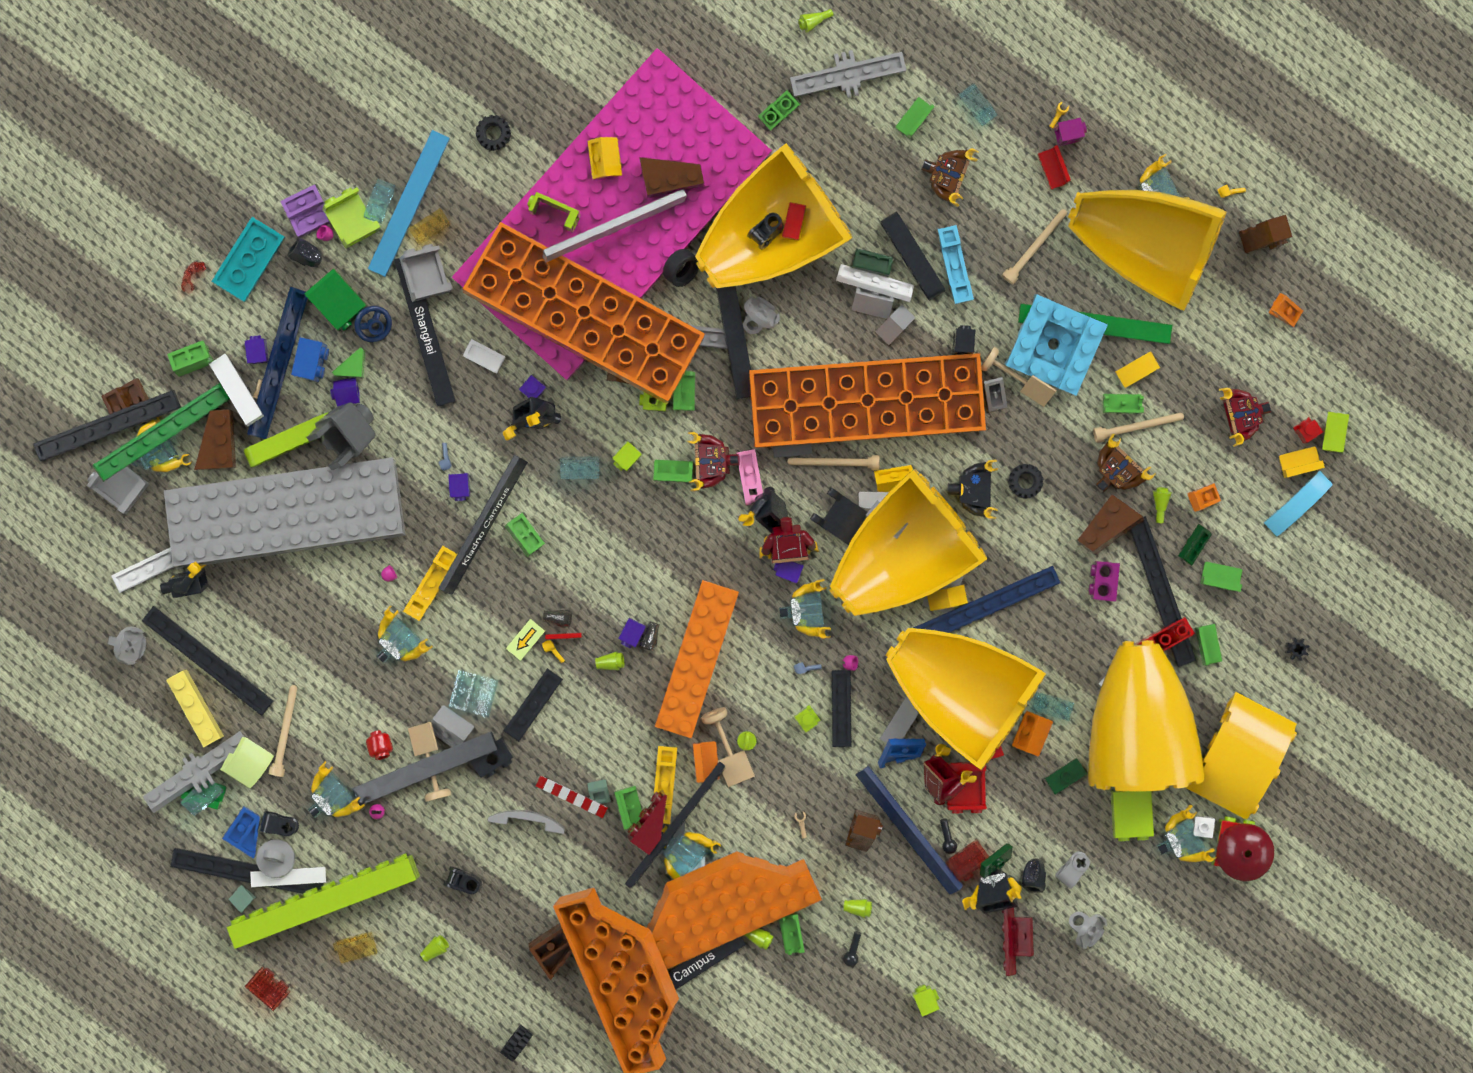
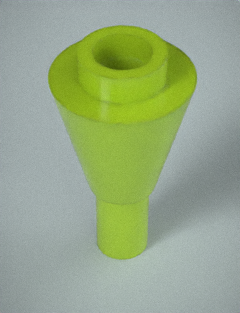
[798,9,834,33]
[1153,487,1172,523]

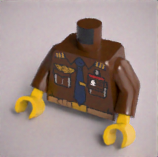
[921,148,979,207]
[1096,434,1156,492]

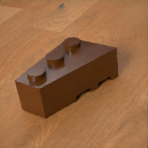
[639,157,704,198]
[1239,215,1292,253]
[194,410,236,470]
[1077,494,1145,555]
[845,809,883,852]
[528,923,572,980]

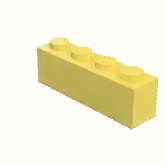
[166,670,224,747]

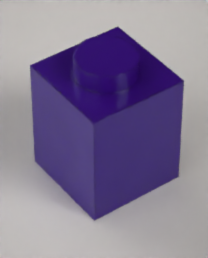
[244,335,269,365]
[519,375,547,399]
[330,377,360,407]
[448,473,471,501]
[773,561,804,583]
[618,618,646,649]

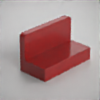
[1037,145,1071,190]

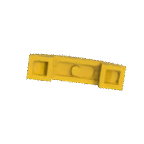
[403,545,457,621]
[654,746,677,824]

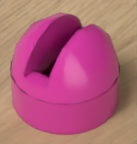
[317,225,334,242]
[381,565,398,582]
[843,655,858,671]
[369,804,385,820]

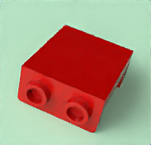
[947,762,987,814]

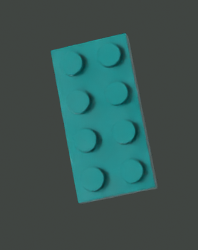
[211,217,286,302]

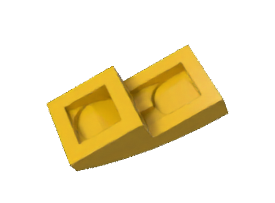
[1115,351,1160,388]

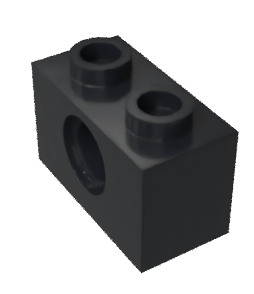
[952,325,976,355]
[470,737,514,778]

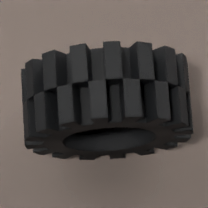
[476,115,511,151]
[1008,464,1044,499]
[500,1025,533,1062]

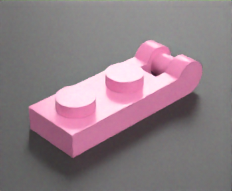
[736,449,763,506]

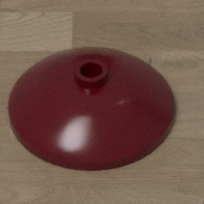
[1216,823,1274,881]

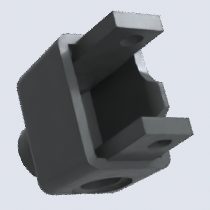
[306,403,376,470]

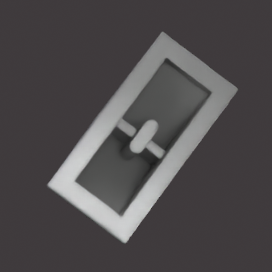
[876,305,915,345]
[982,377,1007,412]

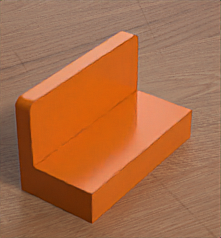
[1012,710,1053,756]
[693,741,720,783]

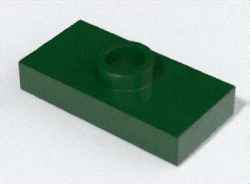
[852,248,894,277]
[1178,524,1212,566]
[1044,758,1087,795]
[980,843,1013,879]

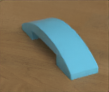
[938,225,974,304]
[1264,471,1333,537]

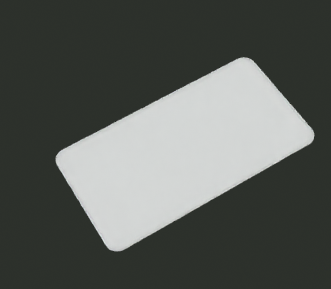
[859,492,889,508]

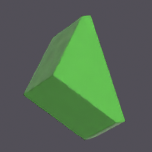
[332,347,365,378]

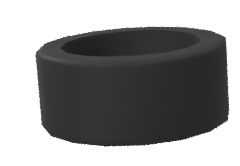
[663,249,699,287]

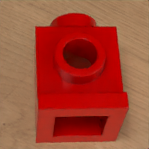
[1293,417,1323,444]

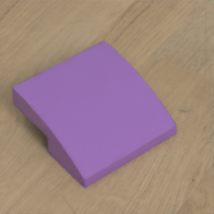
[280,185,330,238]

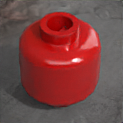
[366,730,393,760]

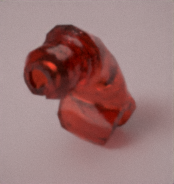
[181,261,206,292]

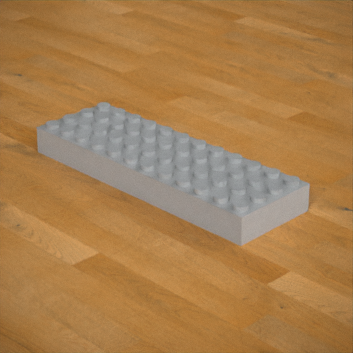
[164,457,406,569]

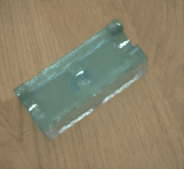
[560,456,600,479]

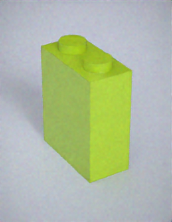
[1111,790,1154,841]

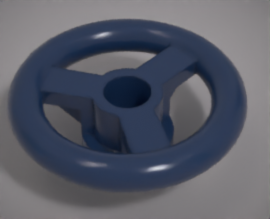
[354,306,392,343]

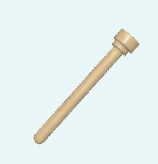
[1001,209,1067,285]
[1093,413,1184,443]
[787,455,879,471]
[268,685,297,777]

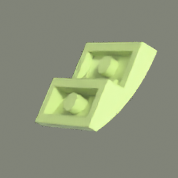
[220,737,274,788]

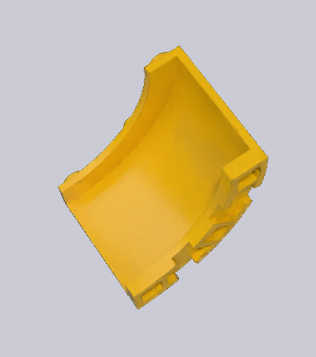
[1186,692,1297,820]

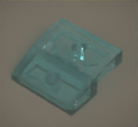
[449,670,499,717]

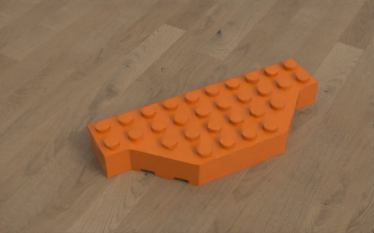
[647,851,822,969]
[553,888,679,1073]

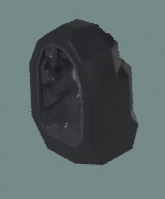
[287,238,322,267]
[1022,858,1046,893]

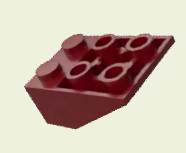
[627,790,667,855]

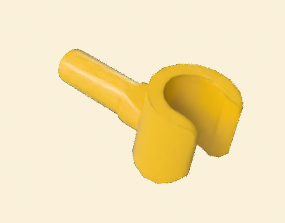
[1049,102,1069,128]
[1217,185,1246,198]
[542,640,565,663]

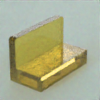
[408,208,451,245]
[333,931,378,963]

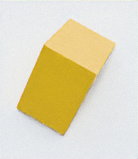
[927,584,968,611]

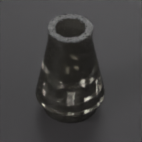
[543,609,572,628]
[639,621,660,651]

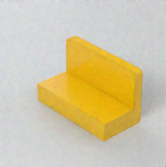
[587,137,622,179]
[1279,446,1325,478]
[874,465,913,492]

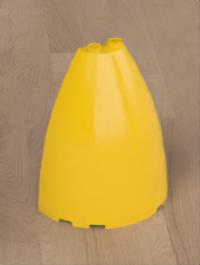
[695,144,853,288]
[1068,190,1227,311]
[829,469,987,616]
[885,628,1046,770]
[1088,640,1204,791]

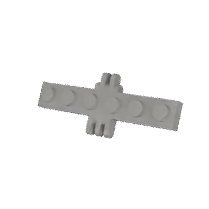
[790,50,906,98]
[143,731,244,813]

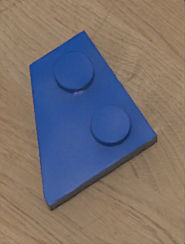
[878,738,926,768]
[222,806,260,858]

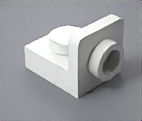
[1193,816,1215,838]

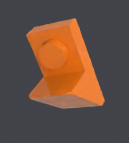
[1269,293,1303,327]
[1187,483,1221,512]

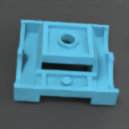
[1004,294,1107,396]

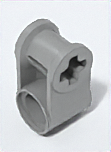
[1055,851,1090,889]

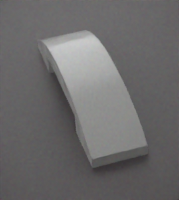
[488,810,565,834]

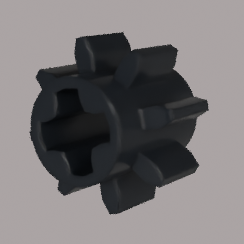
[1285,637,1310,661]

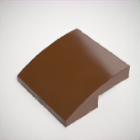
[101,378,149,414]

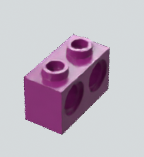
[1054,117,1087,147]
[1088,561,1120,602]

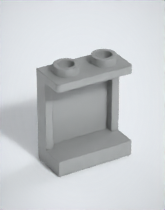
[399,244,452,302]
[87,467,150,514]

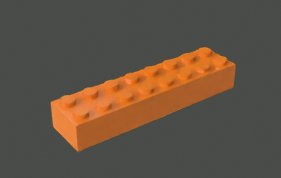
[655,580,739,739]

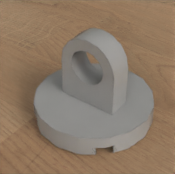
[743,296,780,334]
[107,626,146,665]
[256,840,295,878]
[1069,912,1107,949]

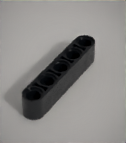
[880,211,946,301]

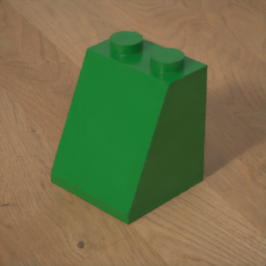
[304,269,368,332]

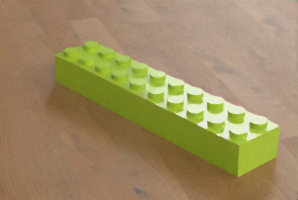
[226,853,420,949]

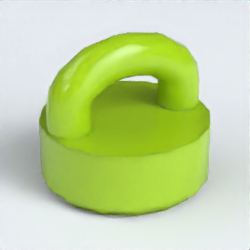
[737,731,756,751]

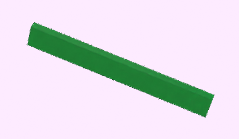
[1018,304,1173,344]
[92,383,230,482]

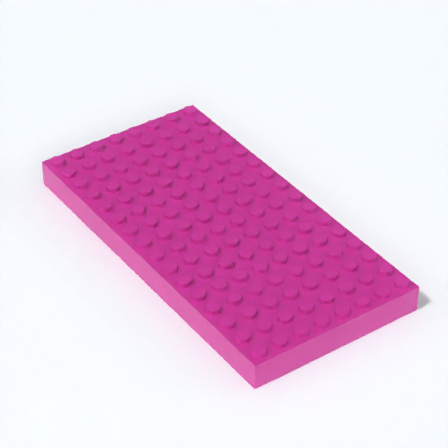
[452,48,772,381]

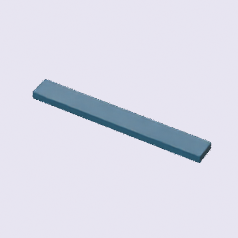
[368,130,450,277]

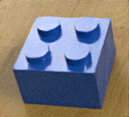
[291,337,329,382]

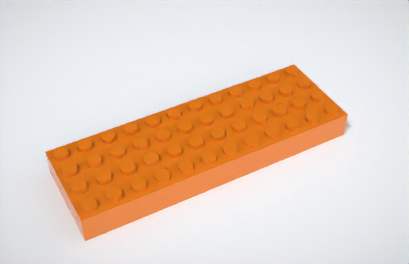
[463,222,705,404]
[749,353,986,448]

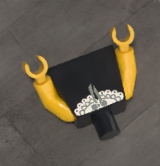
[962,869,1022,914]

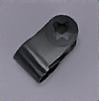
[747,213,784,250]
[260,811,299,836]
[443,866,482,895]

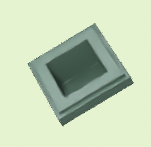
[587,779,611,804]
[229,885,256,913]

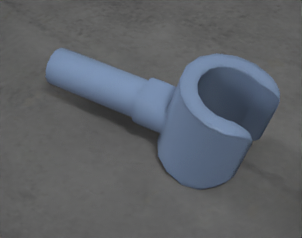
[439,443,452,471]
[793,662,822,674]

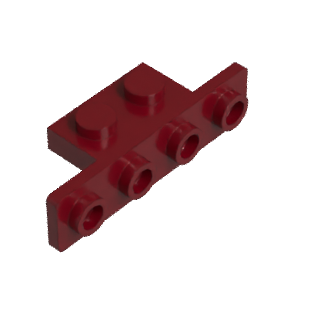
[1002,908,1034,976]

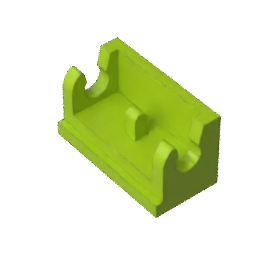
[1322,412,1349,454]

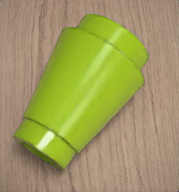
[595,651,625,670]
[843,899,872,918]
[744,928,774,950]
[420,935,449,962]

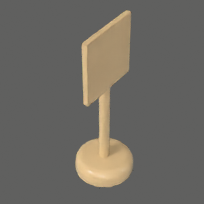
[981,346,1057,407]
[701,707,755,787]
[408,722,452,802]

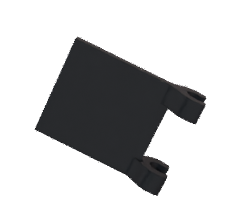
[810,487,868,545]

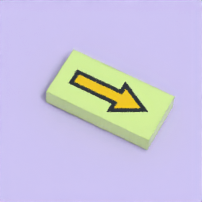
[506,619,545,661]

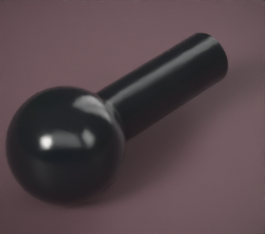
[940,818,958,854]
[843,931,862,967]

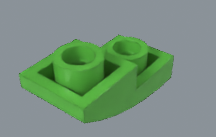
[758,90,801,131]

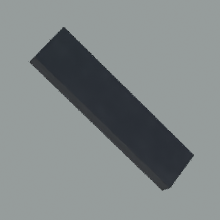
[503,668,563,742]
[831,670,852,747]

